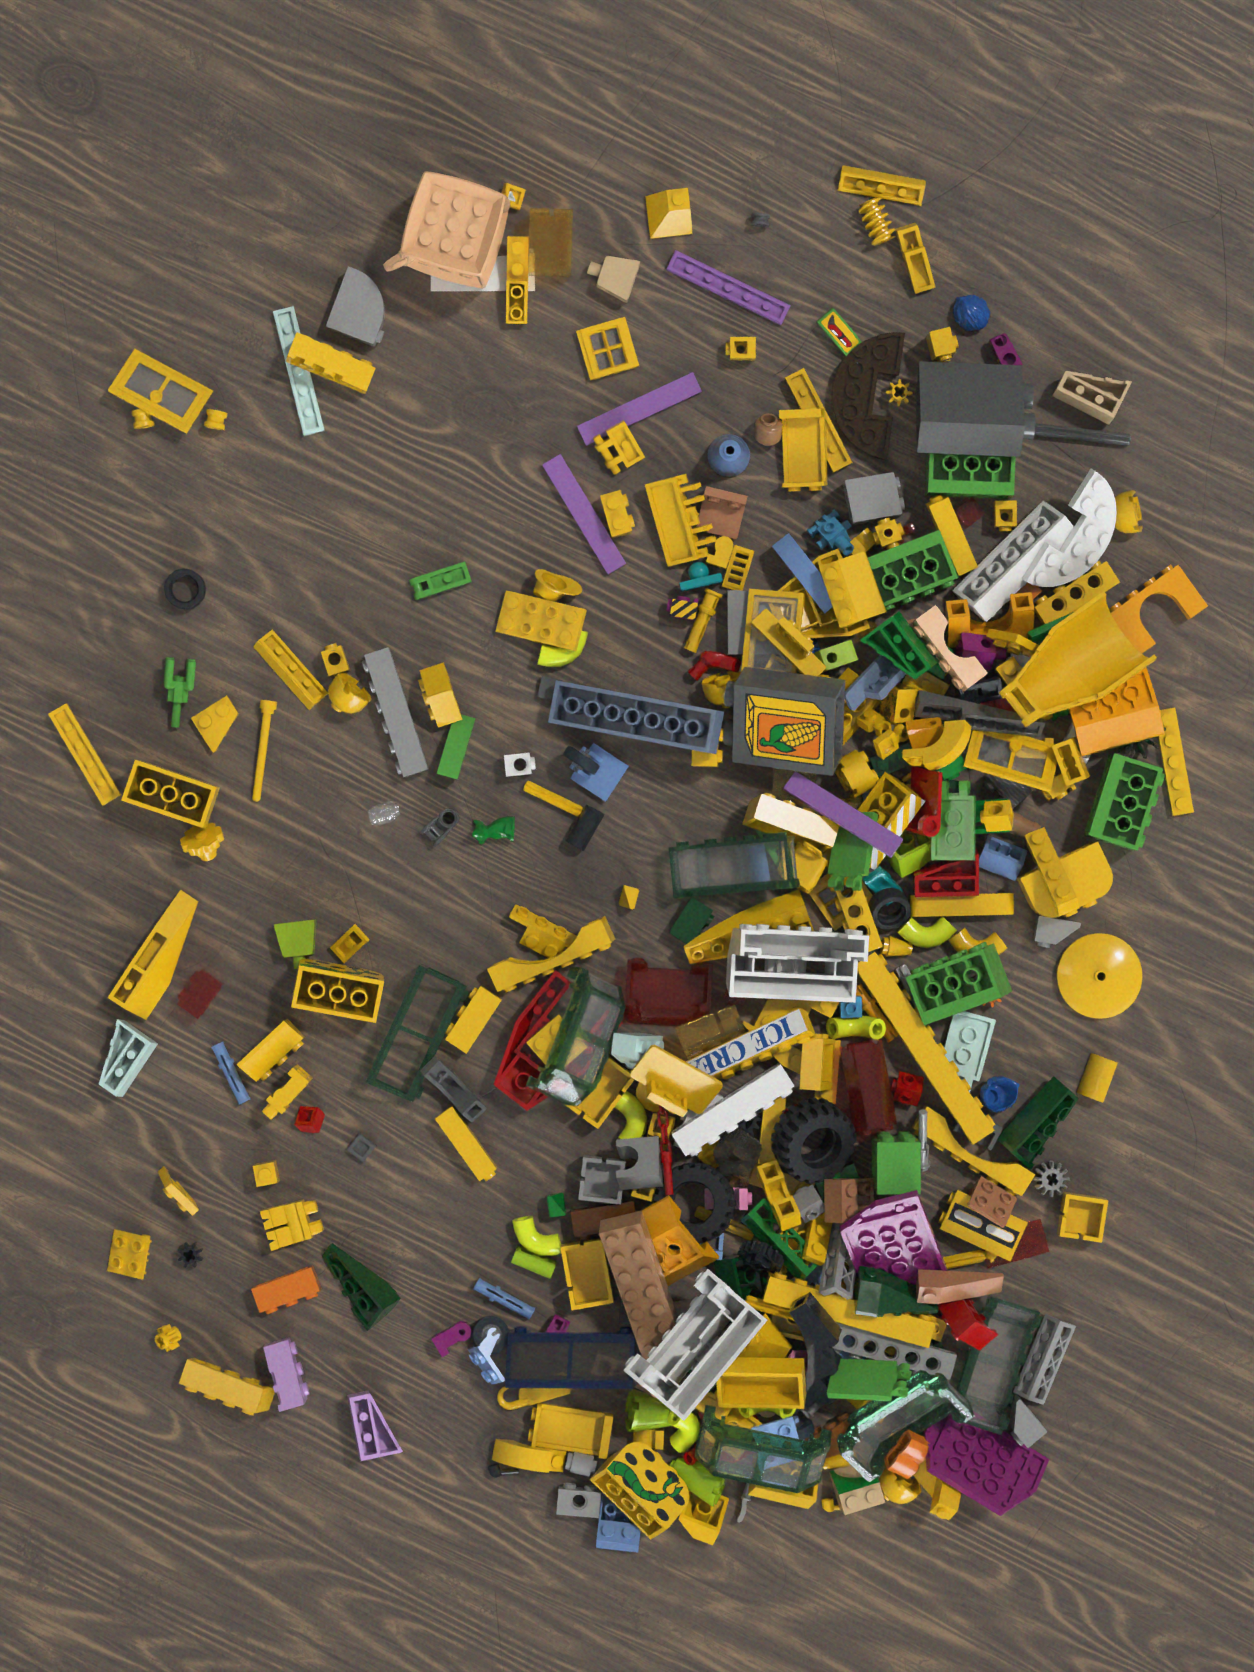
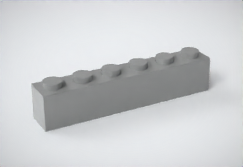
[362,647,429,777]

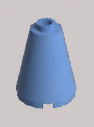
[708,434,750,477]

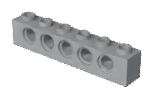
[832,1322,957,1382]

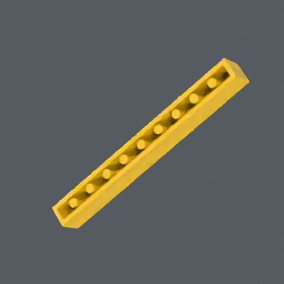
[857,952,995,1145]

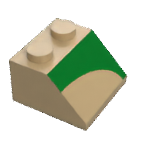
[829,1458,885,1515]

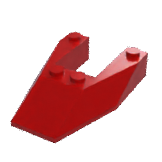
[493,970,623,1111]

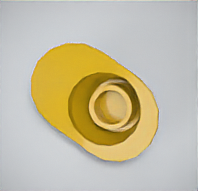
[533,569,582,602]

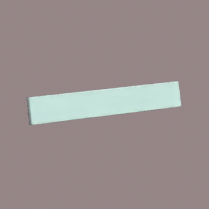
[273,306,325,436]

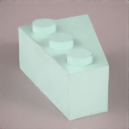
[99,1019,158,1097]
[611,1033,664,1069]

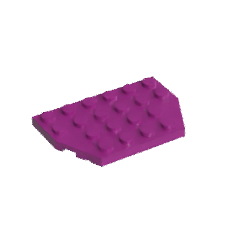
[840,1190,948,1285]
[923,1397,1049,1516]

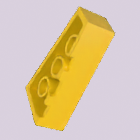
[179,1358,275,1415]

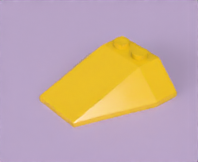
[768,548,870,638]

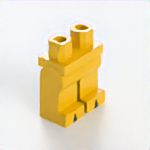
[262,1064,313,1120]
[260,1199,324,1251]

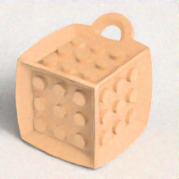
[383,171,510,289]

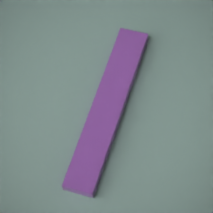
[666,250,791,325]
[577,372,702,446]
[542,454,626,575]
[783,771,903,858]

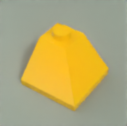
[645,188,693,239]
[679,1491,729,1545]

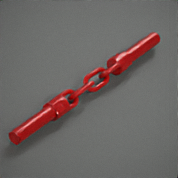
[657,1105,674,1195]

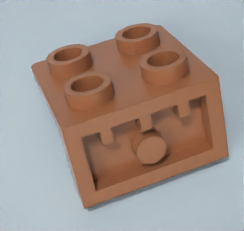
[696,486,748,539]
[967,1176,1017,1228]

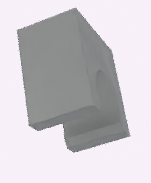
[616,1136,663,1190]

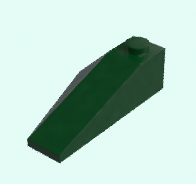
[322,1243,401,1331]
[854,1266,938,1317]

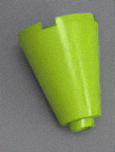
[625,1389,671,1432]
[670,1457,730,1507]

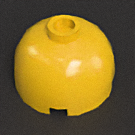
[1115,490,1142,533]
[701,671,741,708]
[328,672,371,714]
[879,1467,921,1504]

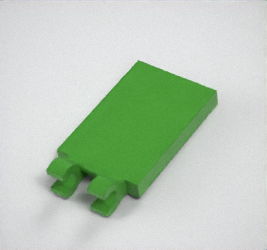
[931,781,976,860]
[827,812,878,891]
[827,1359,912,1401]

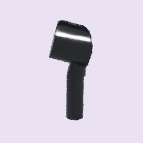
[488,1464,519,1478]

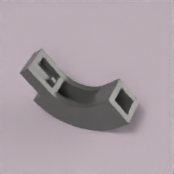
[420,1056,487,1123]

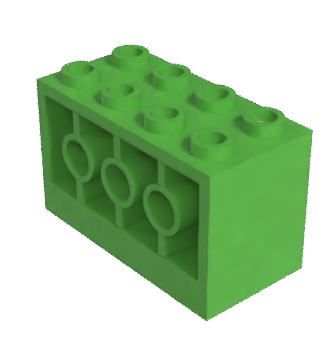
[925,453,1016,499]
[868,530,958,612]
[1084,753,1165,851]
[906,942,1012,1025]
[871,1131,921,1195]

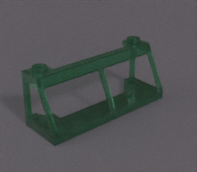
[365,964,470,1102]

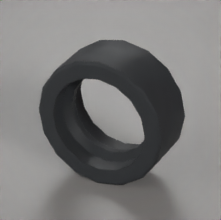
[164,568,206,610]
[868,888,911,930]

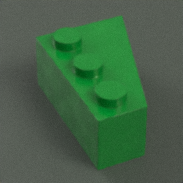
[860,611,938,679]

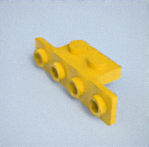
[751,609,826,676]
[509,905,577,958]

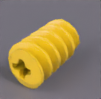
[858,197,896,246]

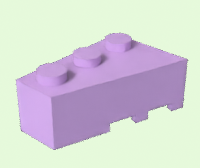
[263,1337,310,1412]
[347,1391,403,1461]

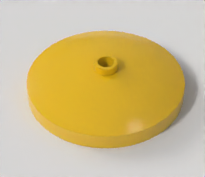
[1056,933,1142,1019]

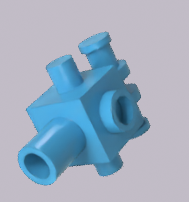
[807,509,854,555]

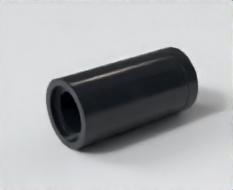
[566,804,605,851]

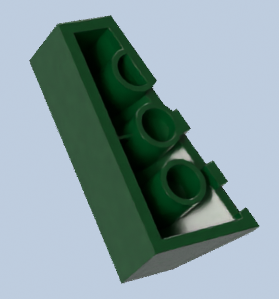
[997,1076,1079,1170]

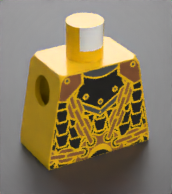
[880,683,917,731]

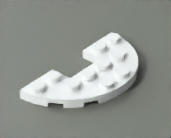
[1022,469,1116,587]

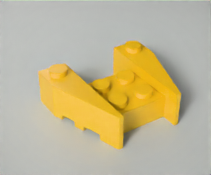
[742,999,839,1074]

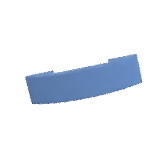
[772,533,833,614]

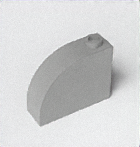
[326,266,385,347]
[727,590,780,655]

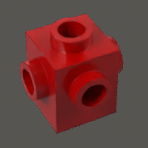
[890,1071,924,1106]

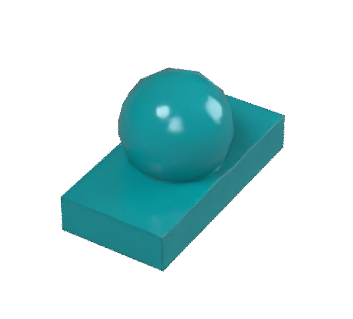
[679,562,723,592]
[863,866,905,906]

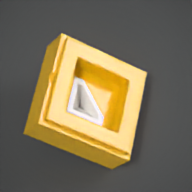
[502,183,526,210]

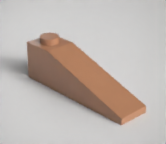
[916,1269,1004,1304]

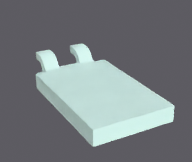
[944,1011,996,1093]

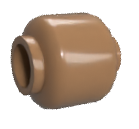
[754,413,783,446]

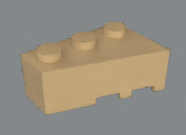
[1052,371,1132,425]

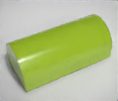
[511,1246,557,1279]

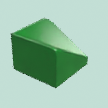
[547,1192,566,1217]

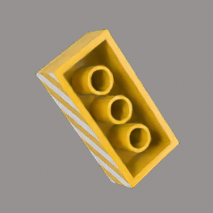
[858,772,925,870]

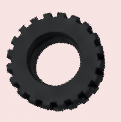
[771,1098,857,1184]
[652,1163,736,1244]

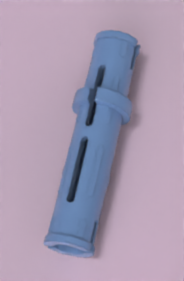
[211,1041,251,1105]
[473,1278,535,1320]

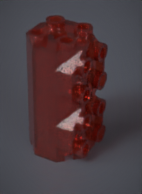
[839,1039,897,1135]

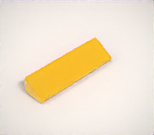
[838,165,926,206]
[254,629,328,710]

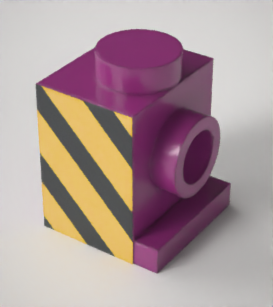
[666,596,699,621]

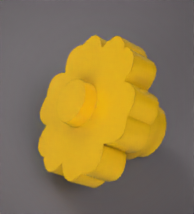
[180,823,224,861]

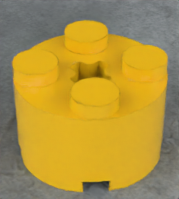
[835,749,879,799]

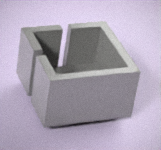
[578,1155,626,1204]

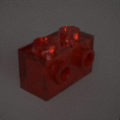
[177,969,225,1019]

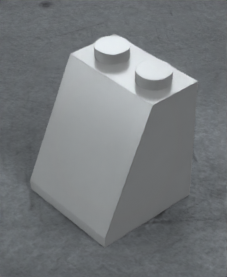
[842,472,905,526]

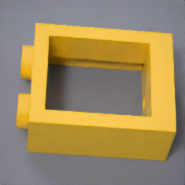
[800,1033,835,1091]

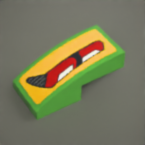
[816,308,862,356]

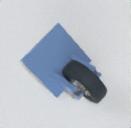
[563,743,629,802]

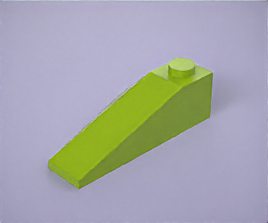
[886,830,931,878]

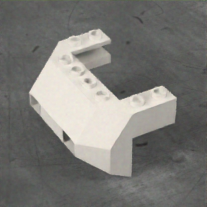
[726,924,869,1003]
[624,1269,767,1421]

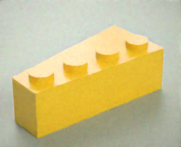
[286,332,376,394]

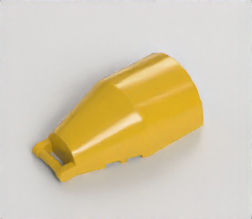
[999,591,1157,727]

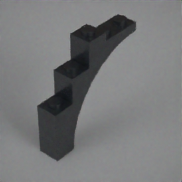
[779,1292,842,1419]

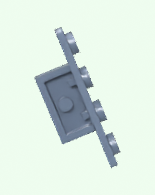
[845,655,906,711]

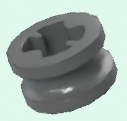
[751,213,770,227]

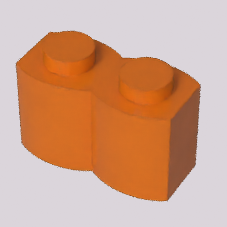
[884,1429,930,1479]

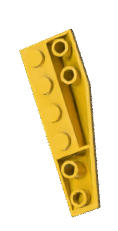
[683,889,814,964]
[108,890,199,1020]

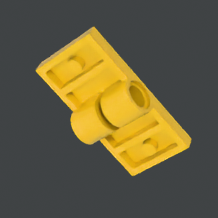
[495,590,587,651]

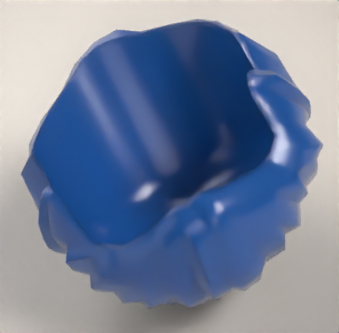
[953,295,991,331]
[980,1076,1020,1113]

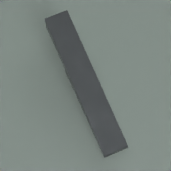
[914,690,1046,737]

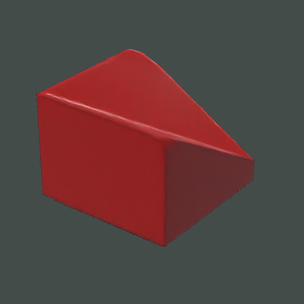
[294,1106,325,1133]

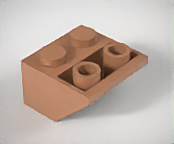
[824,1178,874,1223]

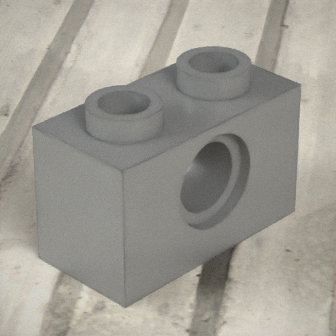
[556,1483,601,1518]

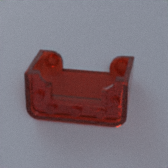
[624,958,713,1028]

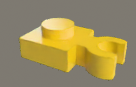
[856,709,892,736]
[873,724,909,760]

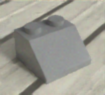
[1010,1393,1047,1448]

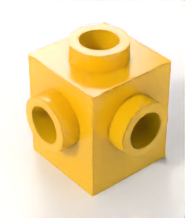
[872,518,905,550]

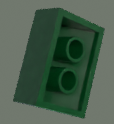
[714,1254,768,1323]

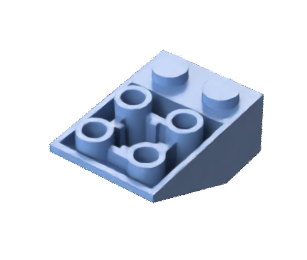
[596,1492,641,1553]

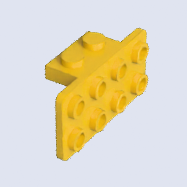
[630,1045,723,1118]

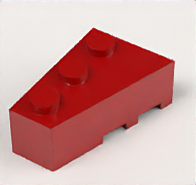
[913,849,979,897]
[938,1298,999,1351]

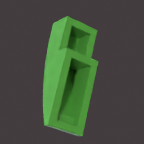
[437,714,476,780]

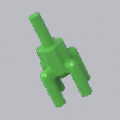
[163,657,196,727]

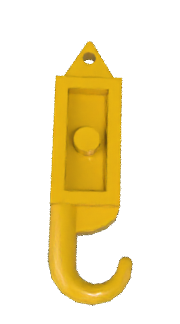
[497,1372,581,1410]

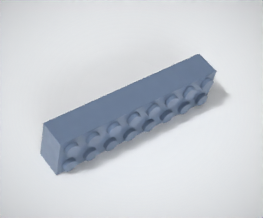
[548,680,724,754]

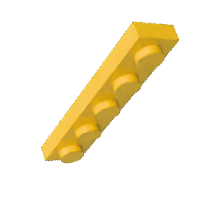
[785,368,852,473]
[48,703,122,806]
[1158,708,1194,816]

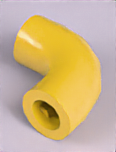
[948,928,1007,955]

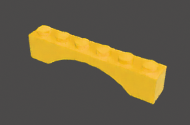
[487,916,615,993]
[912,1105,1035,1196]

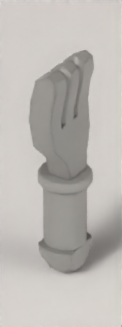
[737,1478,751,1522]

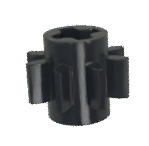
[177,1242,204,1268]

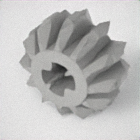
[1033,1160,1070,1197]

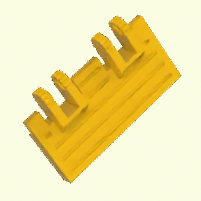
[645,474,716,567]

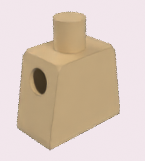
[587,256,640,303]

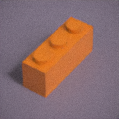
[251,1265,322,1314]

